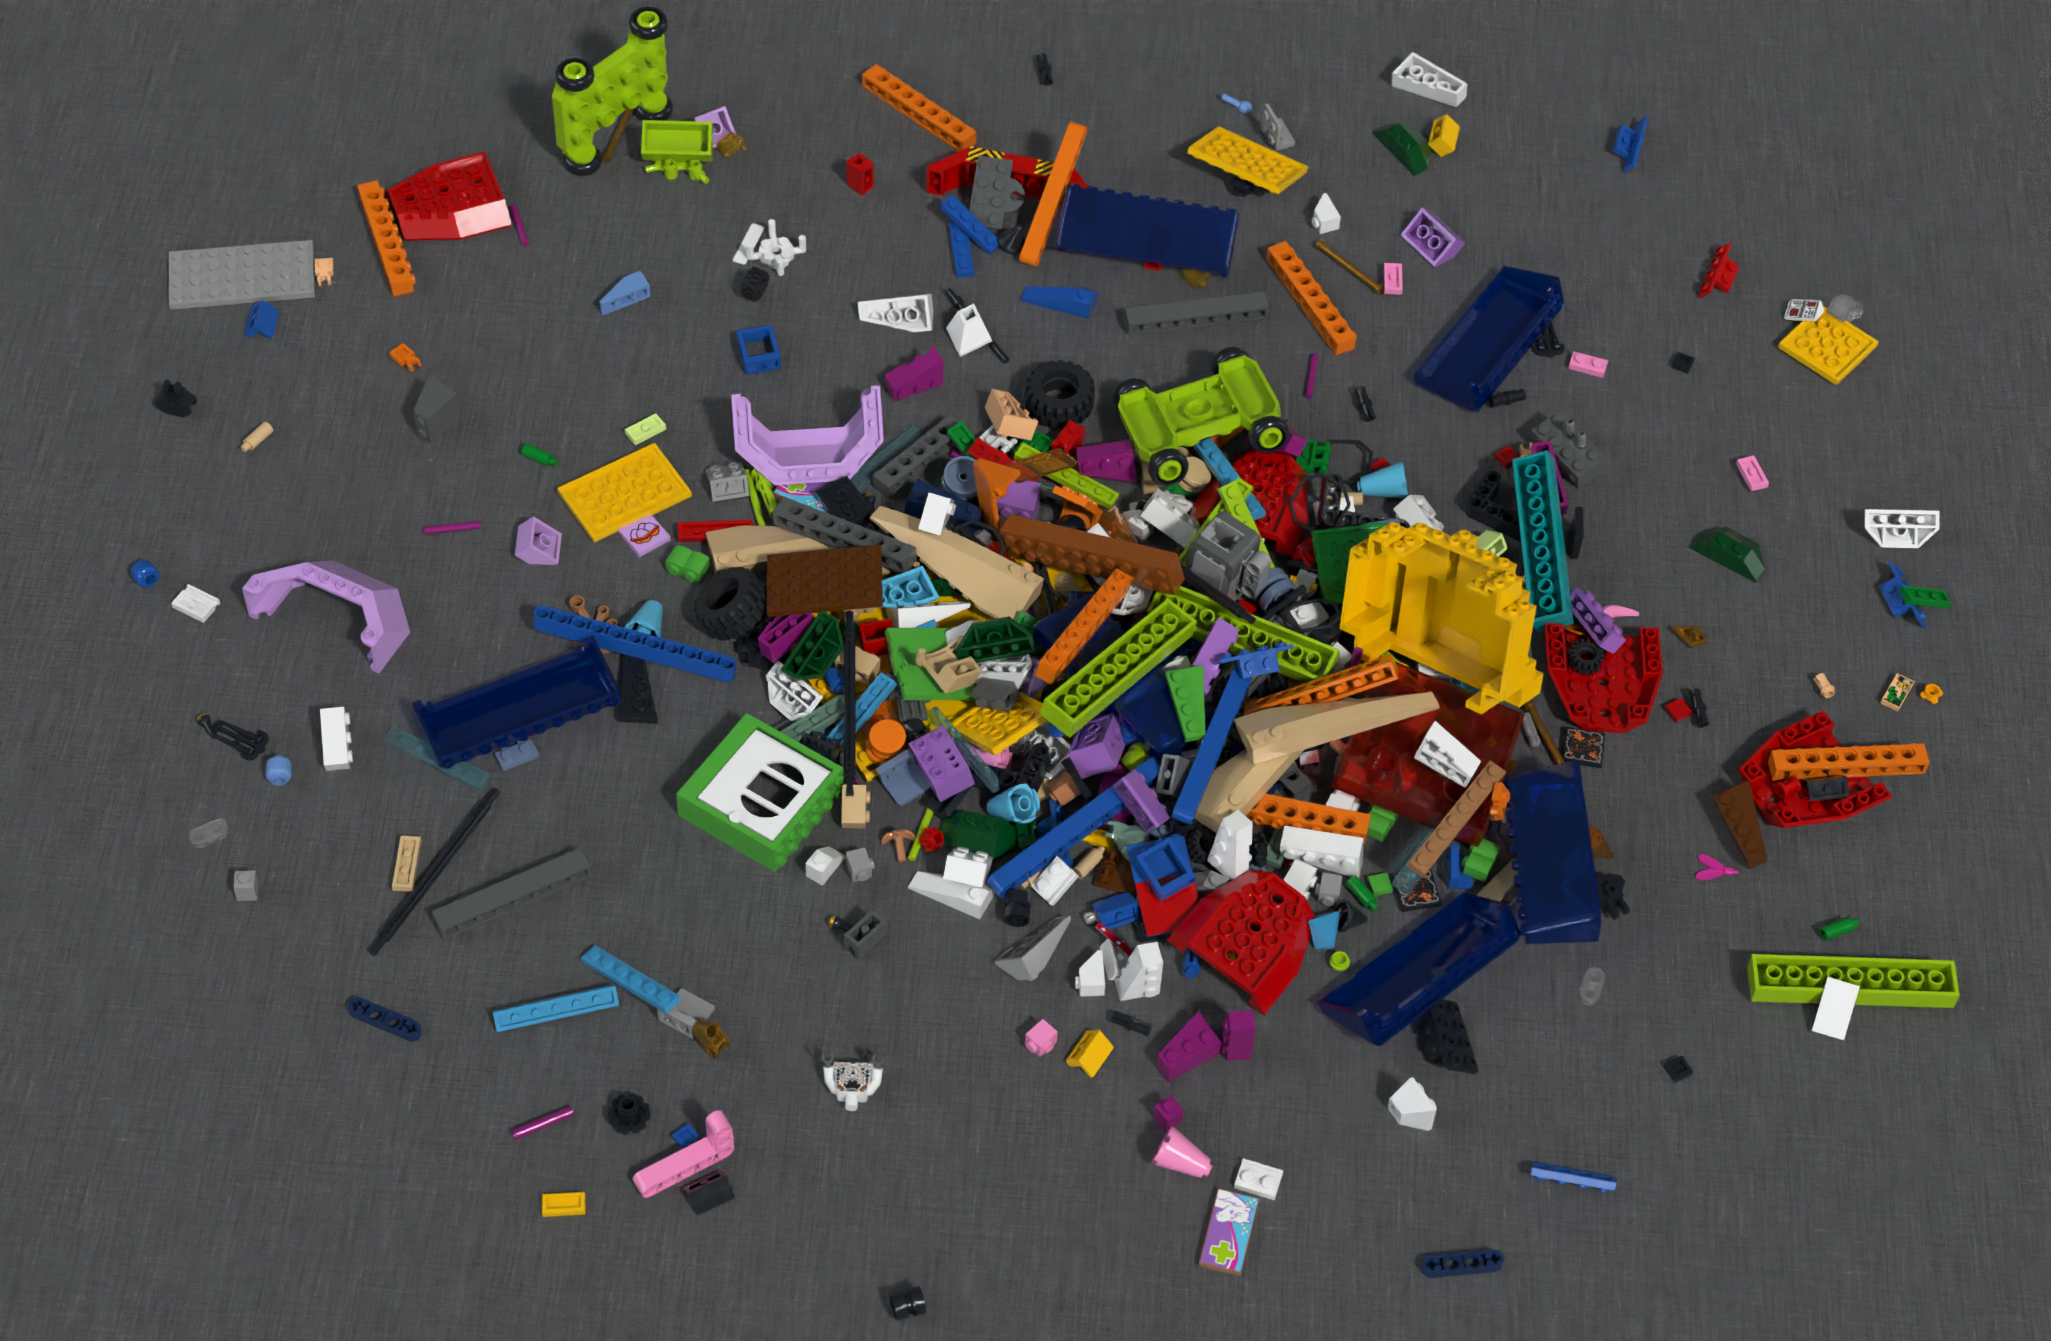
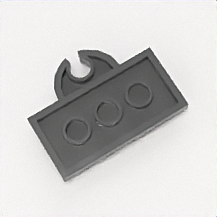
[969,155,1025,230]

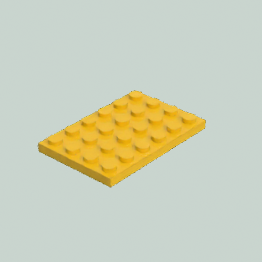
[1187,126,1309,194]
[557,443,692,543]

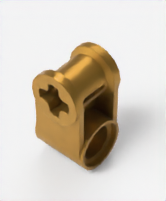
[693,1020,731,1059]

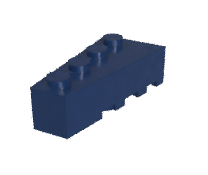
[904,478,983,536]

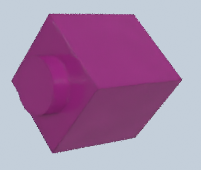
[1153,1095,1184,1133]

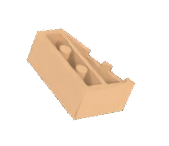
[985,389,1038,440]

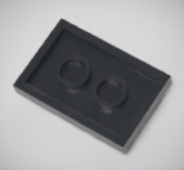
[815,475,875,525]

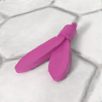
[1695,854,1739,881]

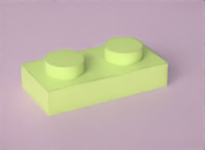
[625,413,666,445]

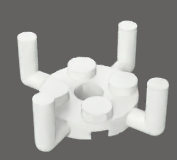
[746,219,806,276]

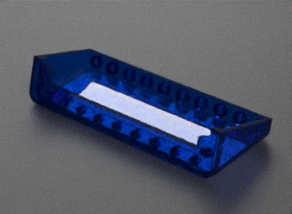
[1054,183,1240,278]
[1413,266,1564,412]
[1032,595,1213,764]
[411,636,622,769]
[1502,761,1601,944]
[1317,892,1520,1046]

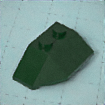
[1373,123,1431,176]
[1690,526,1765,583]
[780,609,844,681]
[956,616,1036,663]
[940,811,1021,859]

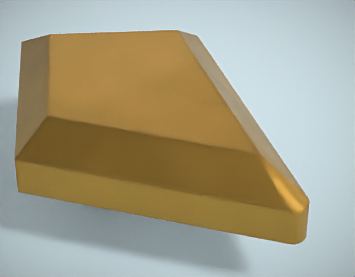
[1671,626,1708,648]

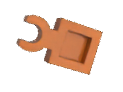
[389,343,421,372]
[1490,783,1510,820]

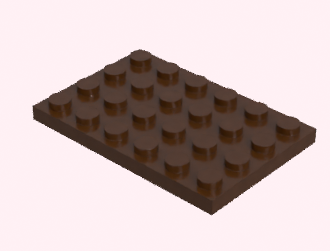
[767,545,883,617]

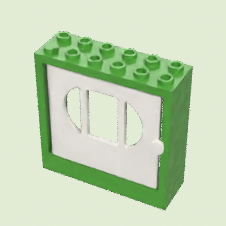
[676,713,844,872]

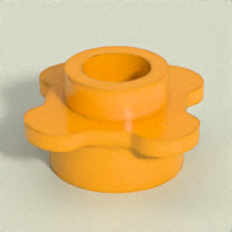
[1920,684,1943,704]

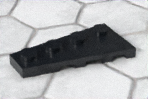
[619,655,658,724]

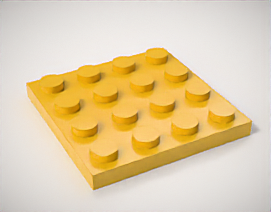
[1778,306,1879,385]
[947,692,1048,756]

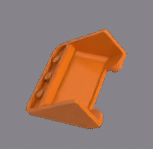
[973,458,1021,544]

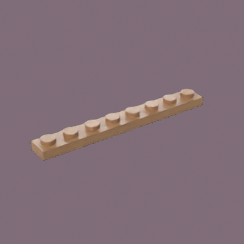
[1407,761,1506,878]

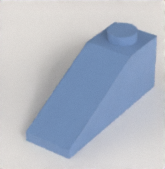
[600,271,651,316]

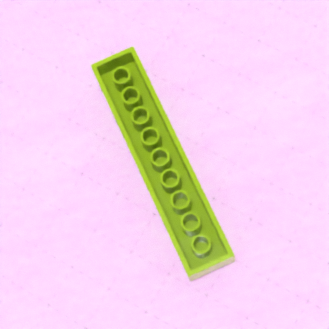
[1147,586,1340,683]
[1040,599,1197,738]
[1747,954,1960,1008]

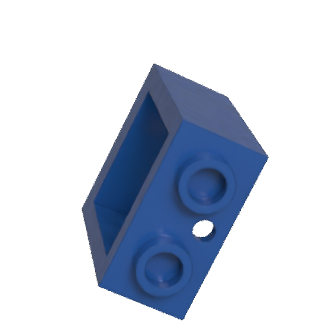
[736,325,781,375]
[1135,837,1196,902]

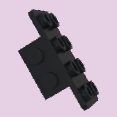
[737,607,785,671]
[1417,997,1478,1074]

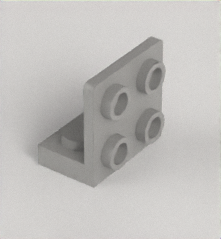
[1261,103,1295,151]
[705,462,750,502]
[657,988,715,1039]

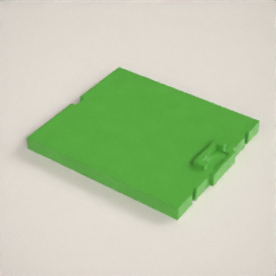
[885,628,977,700]

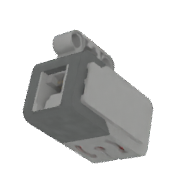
[1182,511,1271,602]

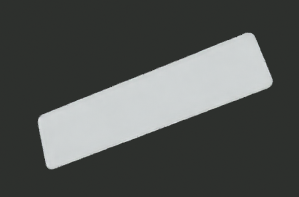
[733,224,765,264]

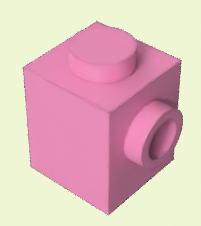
[1025,1019,1058,1057]

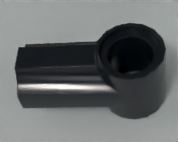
[1163,797,1190,837]

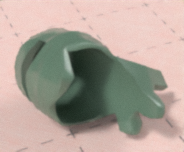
[1102,818,1151,862]

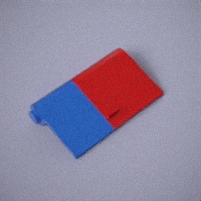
[1127,834,1199,937]

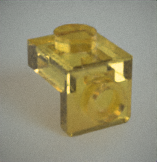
[716,132,747,159]
[1181,262,1211,290]

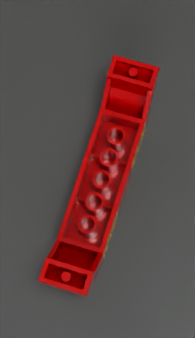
[927,146,1098,226]

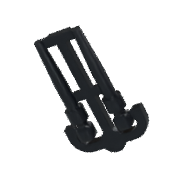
[1532,316,1565,358]
[211,720,268,761]

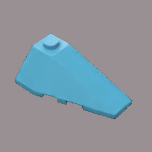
[875,566,939,608]

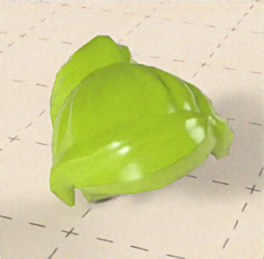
[1120,741,1150,772]

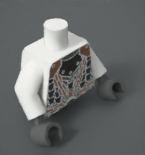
[821,1052,886,1111]

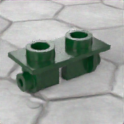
[930,578,963,597]
[1015,821,1039,852]

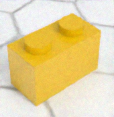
[1428,114,1460,157]

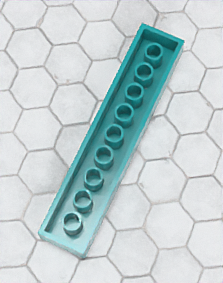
[1512,450,1574,632]

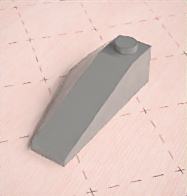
[994,915,1071,981]

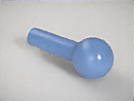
[1221,93,1252,113]

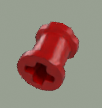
[1774,775,1801,799]

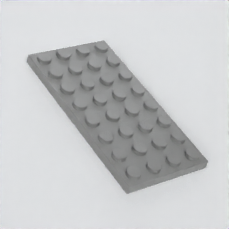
[169,240,315,310]

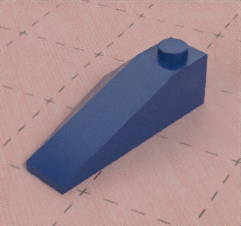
[1021,286,1099,319]

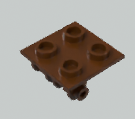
[1094,848,1135,896]

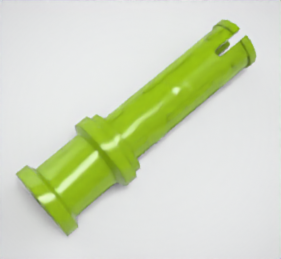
[751,468,778,518]

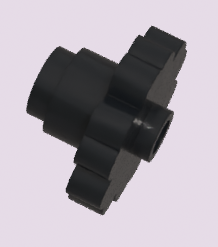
[607,1093,651,1135]

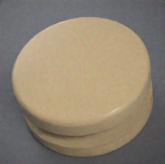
[1178,457,1211,493]

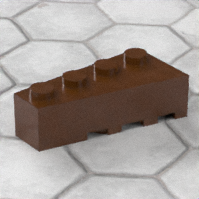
[1713,780,1768,870]

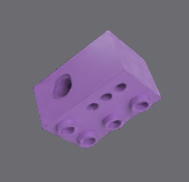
[1068,712,1126,779]
[909,725,975,802]

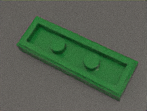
[1899,585,1952,609]

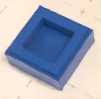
[672,1123,701,1149]

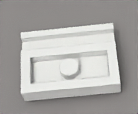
[171,584,220,623]
[1031,856,1079,906]
[1234,1158,1284,1200]

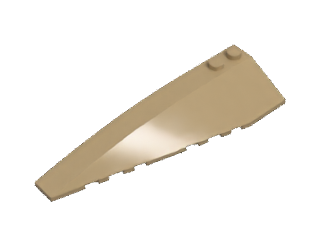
[870,506,1044,620]
[705,525,889,575]
[1233,692,1439,765]
[1194,699,1341,833]

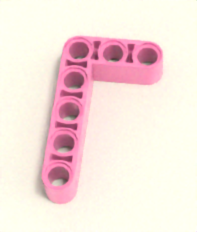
[632,1110,734,1198]

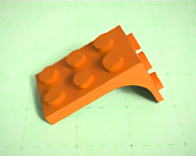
[1052,485,1103,532]

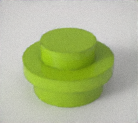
[1329,951,1350,971]

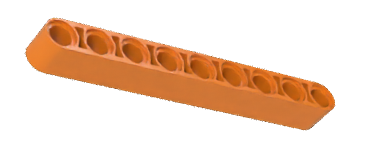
[1019,121,1088,267]

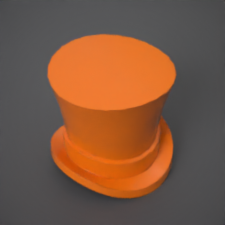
[866,720,906,764]

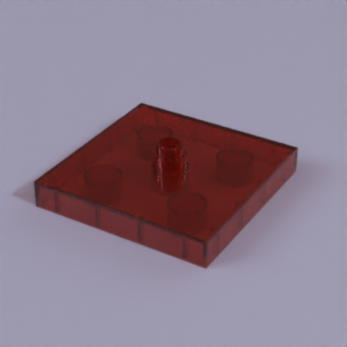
[1330,655,1525,847]

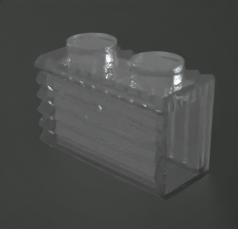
[1826,294,1864,323]

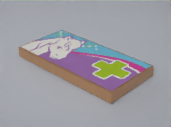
[773,482,830,513]
[1199,1188,1259,1276]

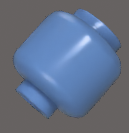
[266,755,292,786]

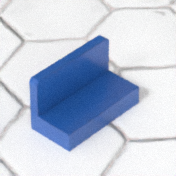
[245,300,279,338]
[1448,844,1473,890]
[1092,892,1140,929]

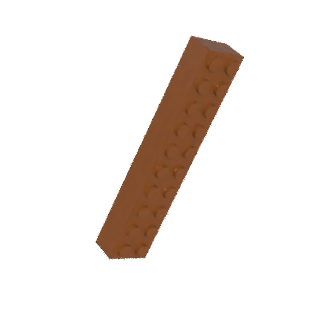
[1000,514,1185,595]

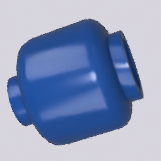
[131,560,159,588]

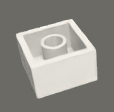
[943,847,993,887]

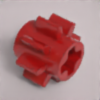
[919,827,944,851]

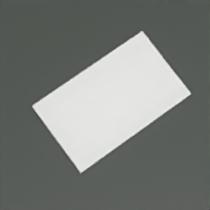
[1812,977,1860,1040]

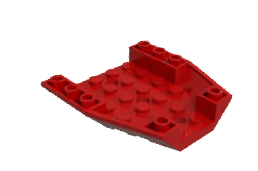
[385,151,512,241]
[1190,447,1309,556]
[1544,623,1663,733]
[1739,710,1892,828]
[1167,869,1315,1015]

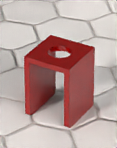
[859,618,892,656]

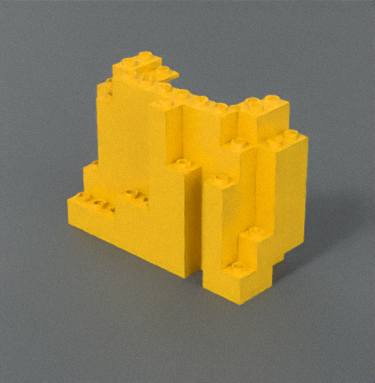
[1339,522,1543,714]

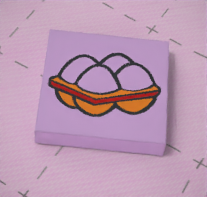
[618,514,671,557]

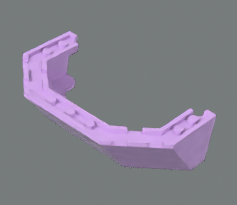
[731,386,884,485]
[242,561,410,673]

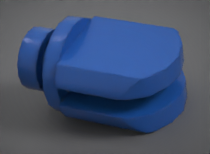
[825,668,844,695]
[1182,948,1201,979]

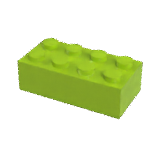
[641,120,714,162]

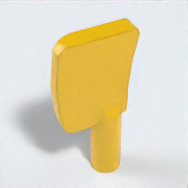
[1081,829,1116,851]

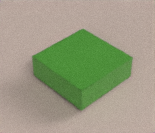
[1367,873,1393,896]

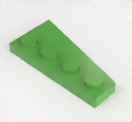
[1165,665,1205,742]

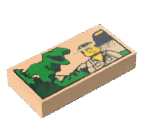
[1881,673,1914,712]

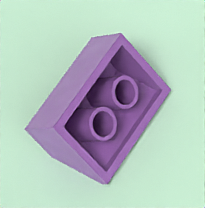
[1401,207,1465,267]
[996,477,1041,520]
[1112,769,1171,834]

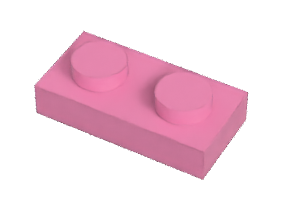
[1384,263,1403,295]
[1568,351,1608,378]
[1736,456,1769,491]

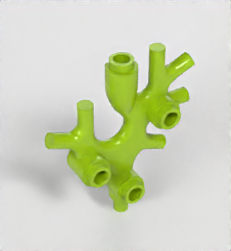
[644,159,710,184]

